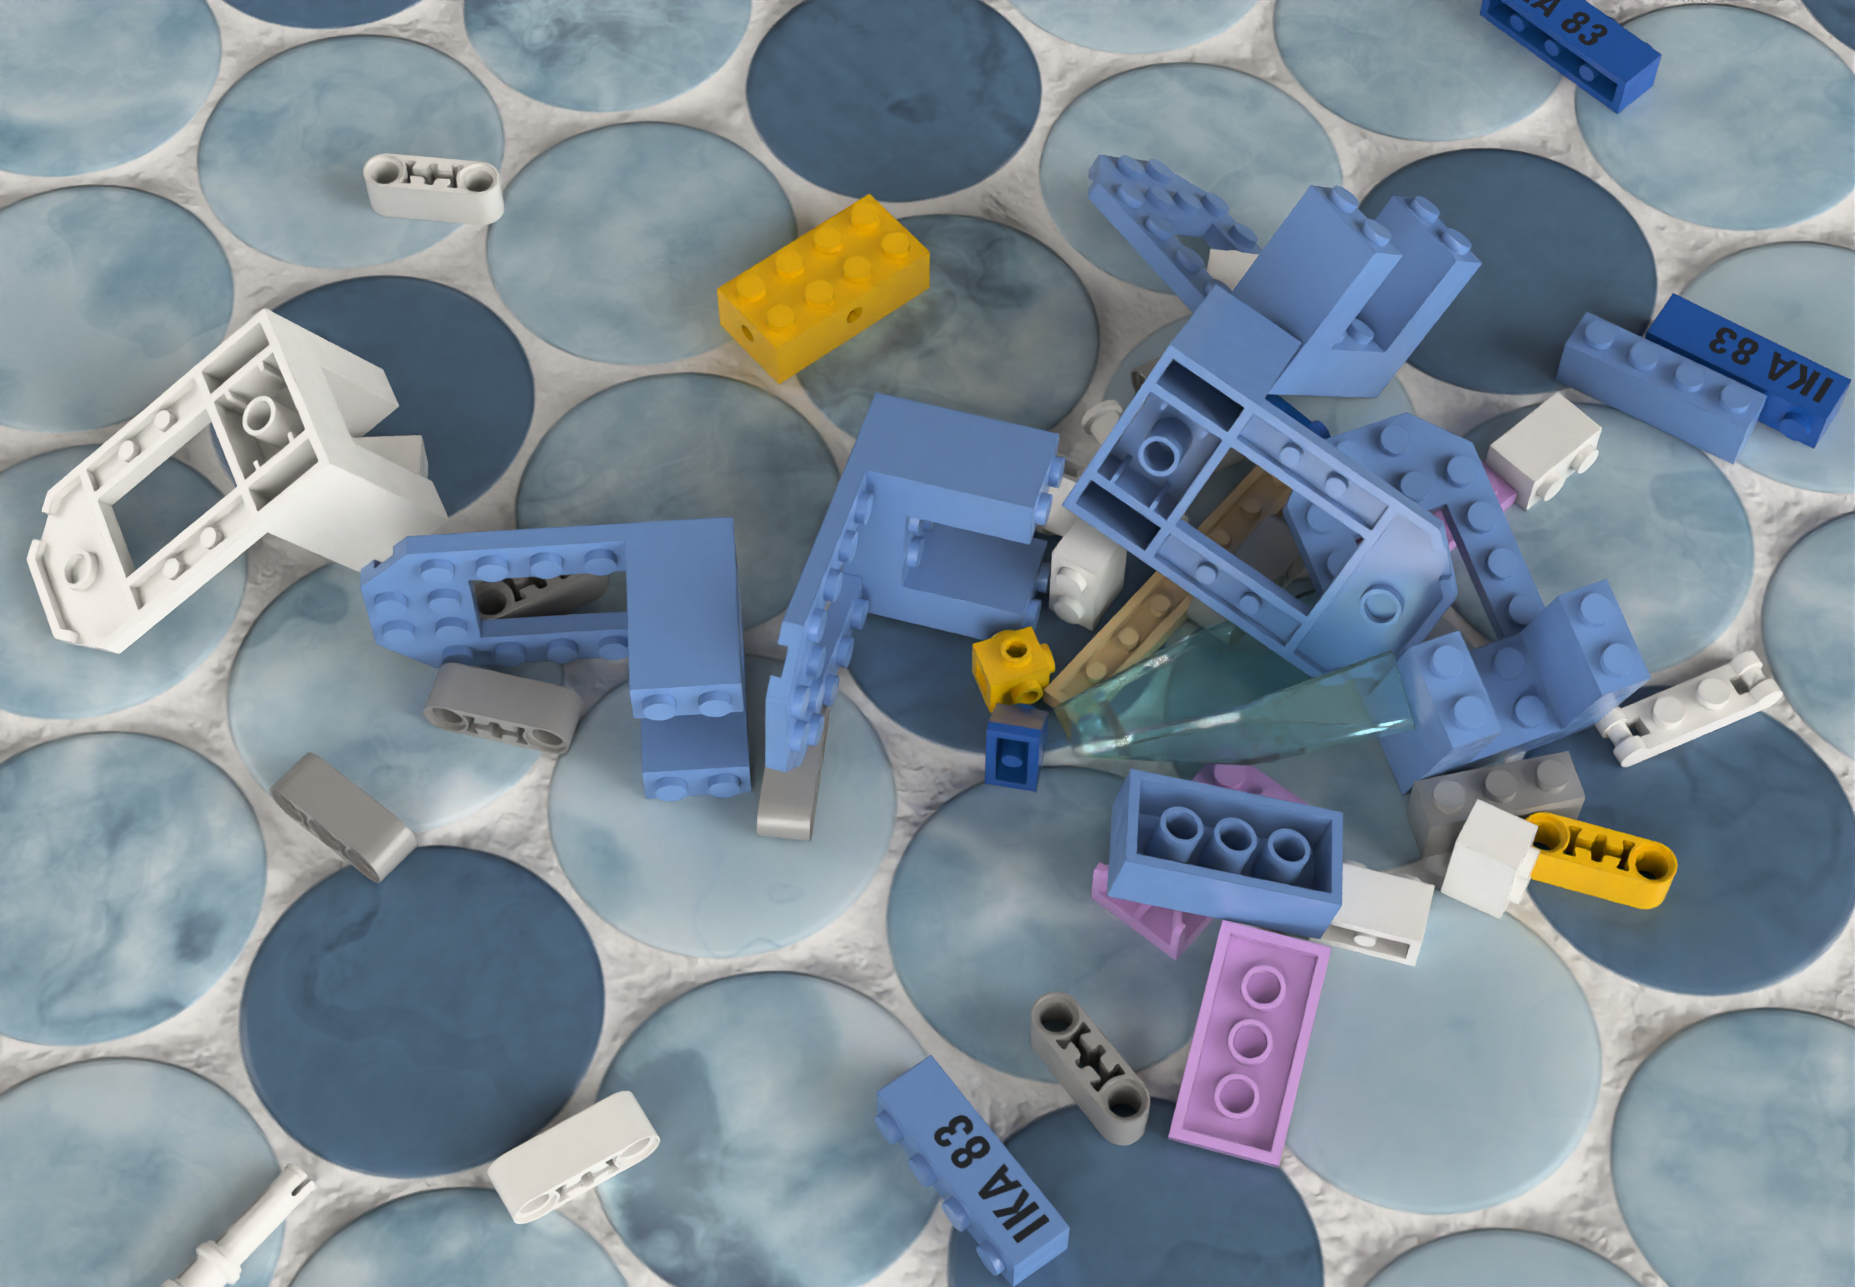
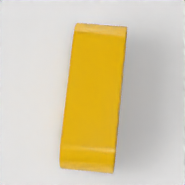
[1525,812,1678,909]

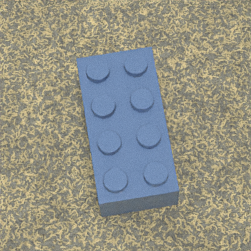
[1107,768,1343,939]

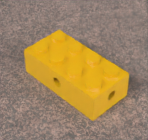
[717,194,930,384]

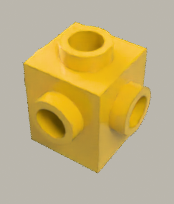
[972,626,1055,713]

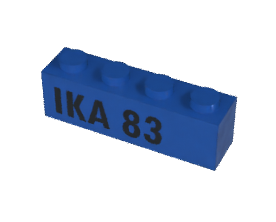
[1479,0,1662,114]
[1645,293,1851,449]

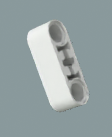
[363,153,505,225]
[487,1091,660,1224]

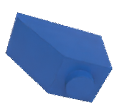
[985,703,1049,792]

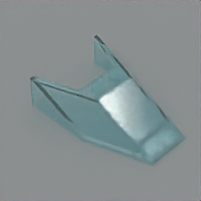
[1053,588,1416,766]

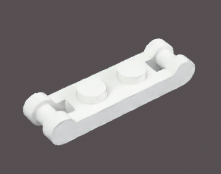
[1594,651,1783,767]

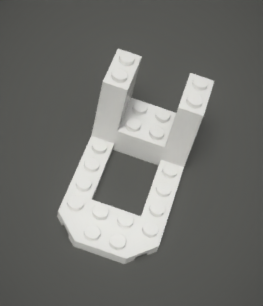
[26,308,449,654]

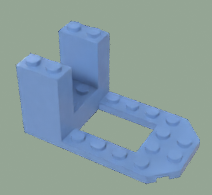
[1088,155,1482,398]
[1062,284,1458,685]
[765,392,1066,772]
[1282,412,1651,796]
[360,517,752,801]

